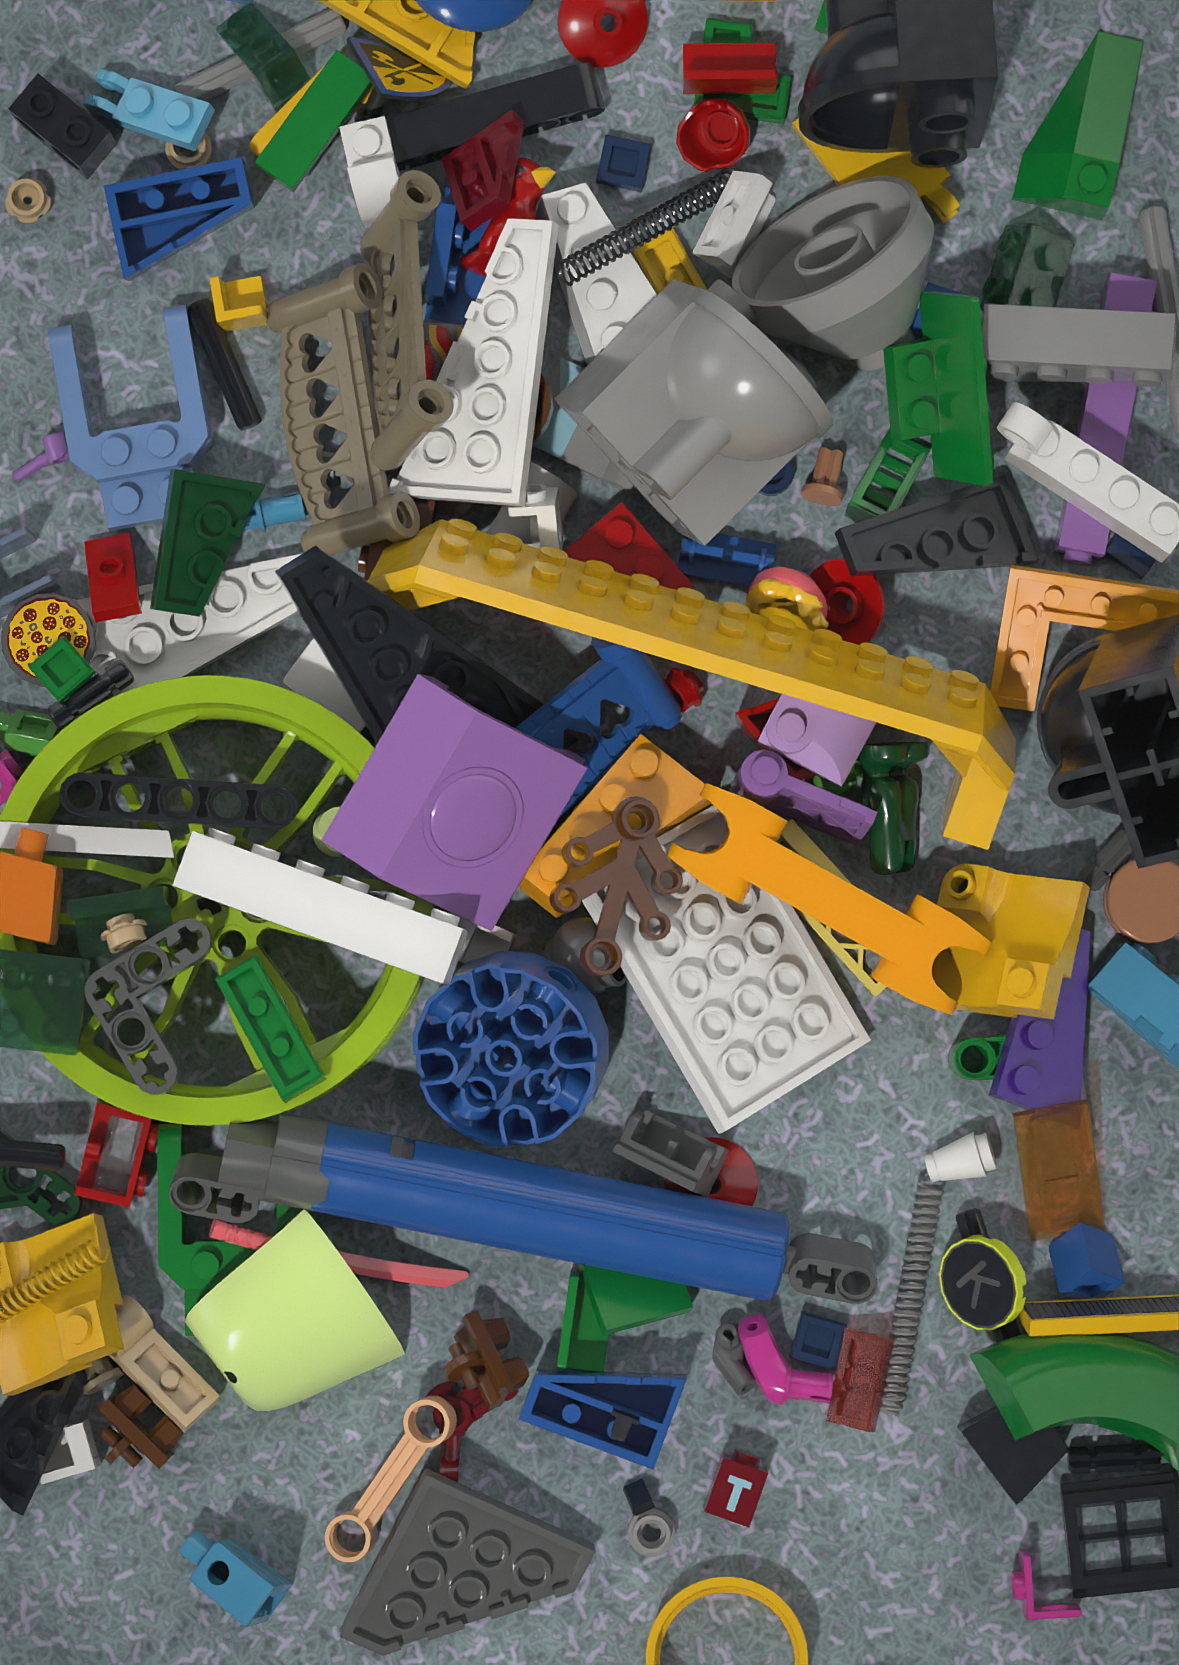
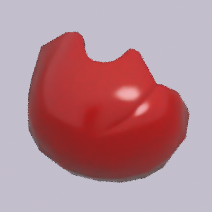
[676,98,751,172]

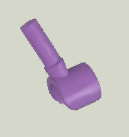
[12,432,70,482]

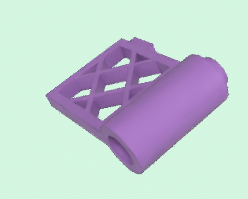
[729,750,877,846]

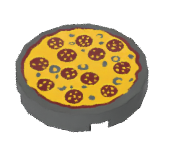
[1,593,96,687]

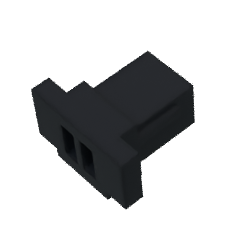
[610,1407,640,1442]

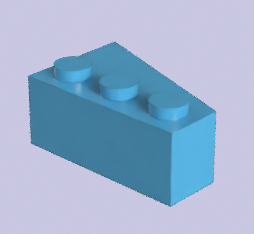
[1087,942,1179,1069]

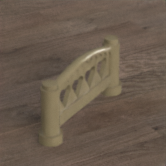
[360,170,454,470]
[266,263,420,556]

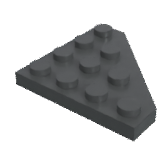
[340,1468,596,1656]

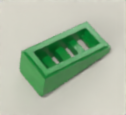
[845,428,931,522]

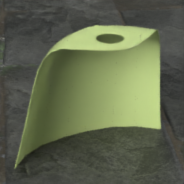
[185,1209,405,1411]

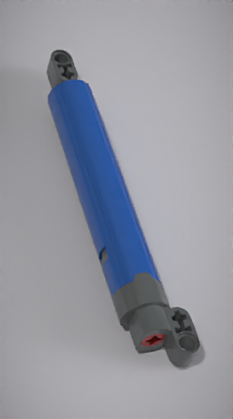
[169,1113,878,1304]

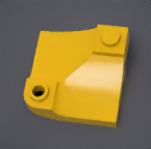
[932,864,1090,1019]
[0,1213,124,1396]

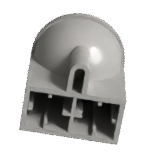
[554,279,834,546]

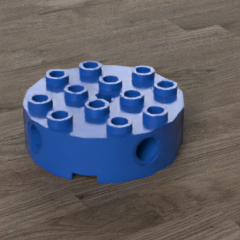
[413,951,609,1148]

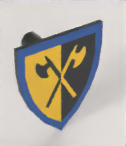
[346,37,453,119]

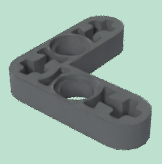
[84,919,213,1095]

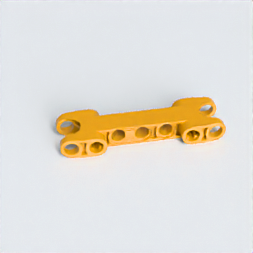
[666,783,992,1015]

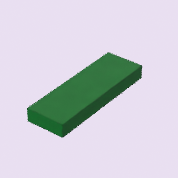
[255,50,372,193]
[215,955,327,1103]

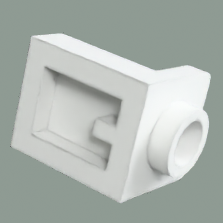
[508,483,564,550]

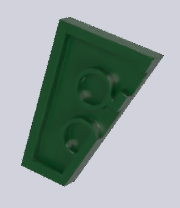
[150,469,266,617]

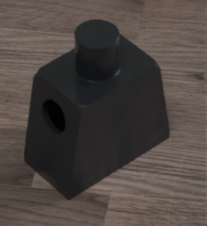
[957,1406,1069,1505]

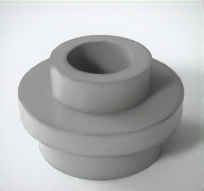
[628,1508,675,1557]

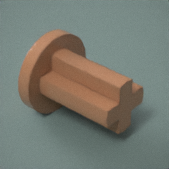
[801,447,844,506]

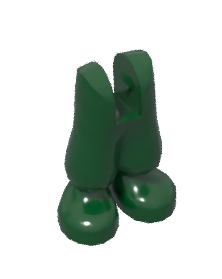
[859,742,930,875]

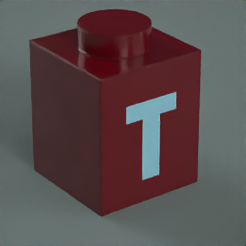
[703,1449,768,1528]

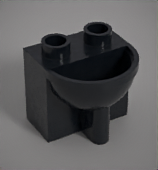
[798,0,998,168]
[1037,614,1179,869]

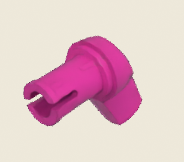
[738,1314,833,1405]

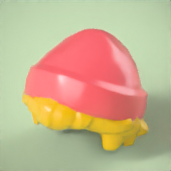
[745,567,829,632]

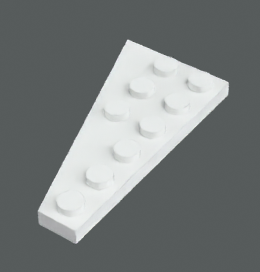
[388,219,559,507]
[66,554,301,718]

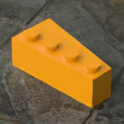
[520,734,712,918]

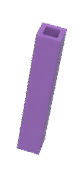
[1053,272,1157,566]

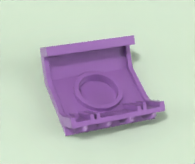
[321,674,588,931]

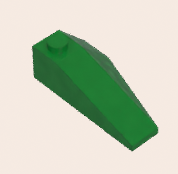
[1012,31,1143,220]

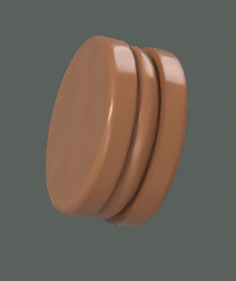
[1103,859,1179,944]

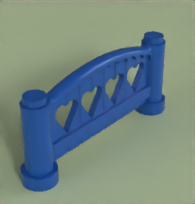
[515,637,682,817]

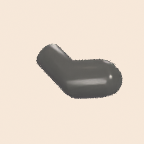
[712,1322,756,1395]

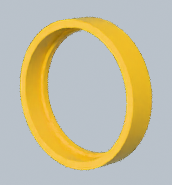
[646,1577,808,1665]

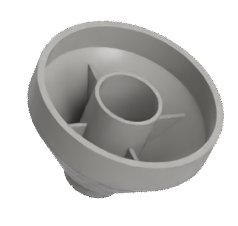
[732,176,934,371]

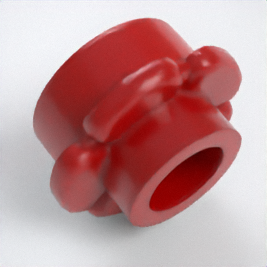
[665,668,703,712]

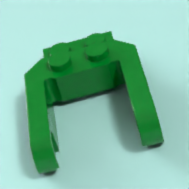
[157,1121,304,1336]

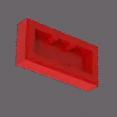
[84,532,142,622]

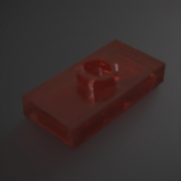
[826,1328,894,1432]

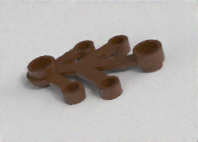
[549,797,683,977]

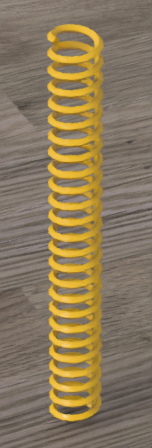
[0,1240,109,1323]

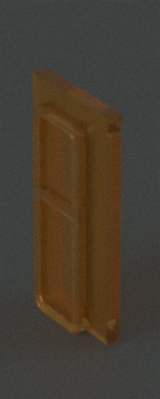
[1012,1099,1105,1241]

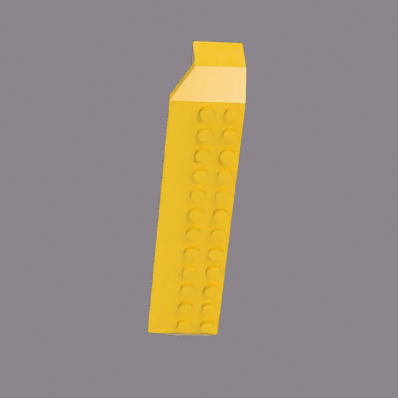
[368,519,1016,850]

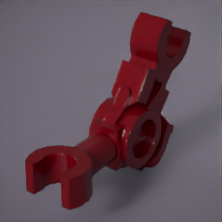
[425,1381,519,1482]

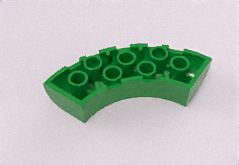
[969,1333,1179,1472]

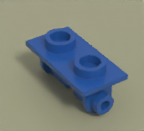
[678,533,777,587]

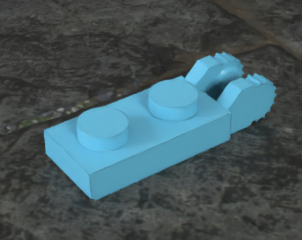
[83,69,215,151]

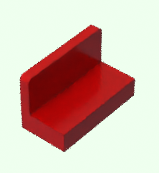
[683,43,778,94]

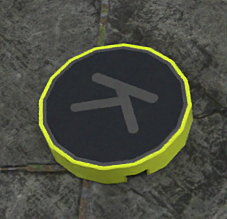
[939,1235,1027,1330]

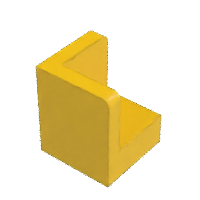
[209,276,268,332]

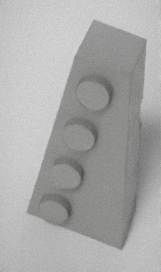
[982,304,1177,387]

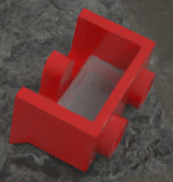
[74,1098,159,1208]

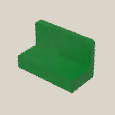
[557,1271,609,1372]

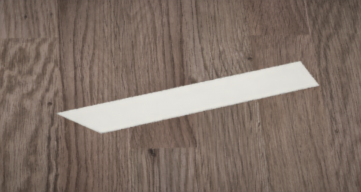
[0,821,174,858]

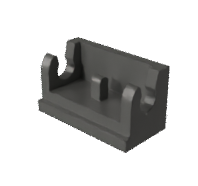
[612,1110,730,1197]

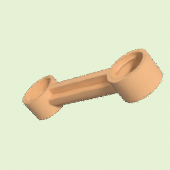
[325,1396,457,1562]

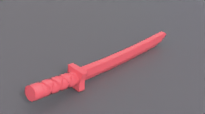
[209,1219,469,1288]

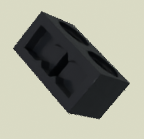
[8,73,117,180]

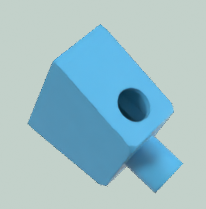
[179,1530,294,1627]

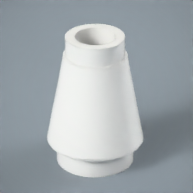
[924,1131,997,1183]

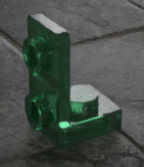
[216,3,310,112]

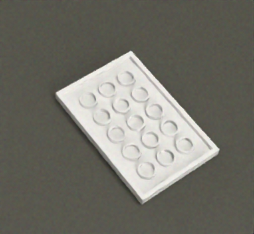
[582,805,871,1134]

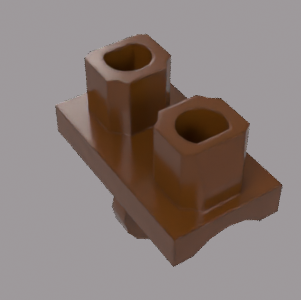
[444,1311,529,1410]
[98,1384,183,1469]

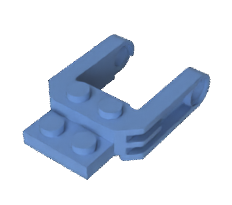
[48,304,213,531]

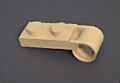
[109,1295,220,1433]

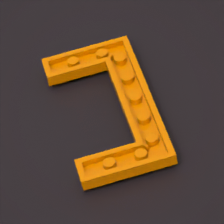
[990,565,1179,712]

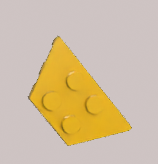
[317,0,475,90]

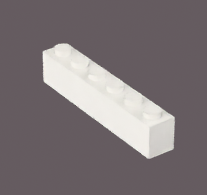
[173,827,468,986]

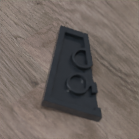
[0,1370,88,1516]

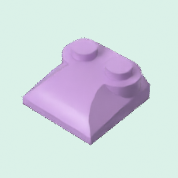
[757,694,876,788]

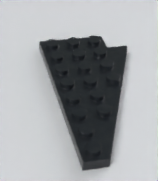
[275,545,592,753]

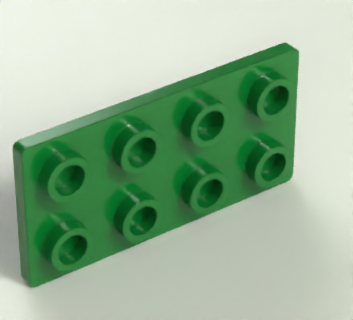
[883,291,995,486]

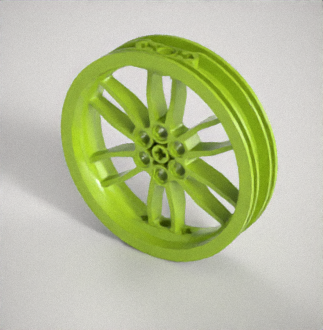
[0,675,438,1126]

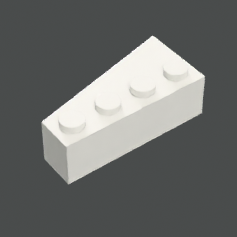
[536,183,657,366]

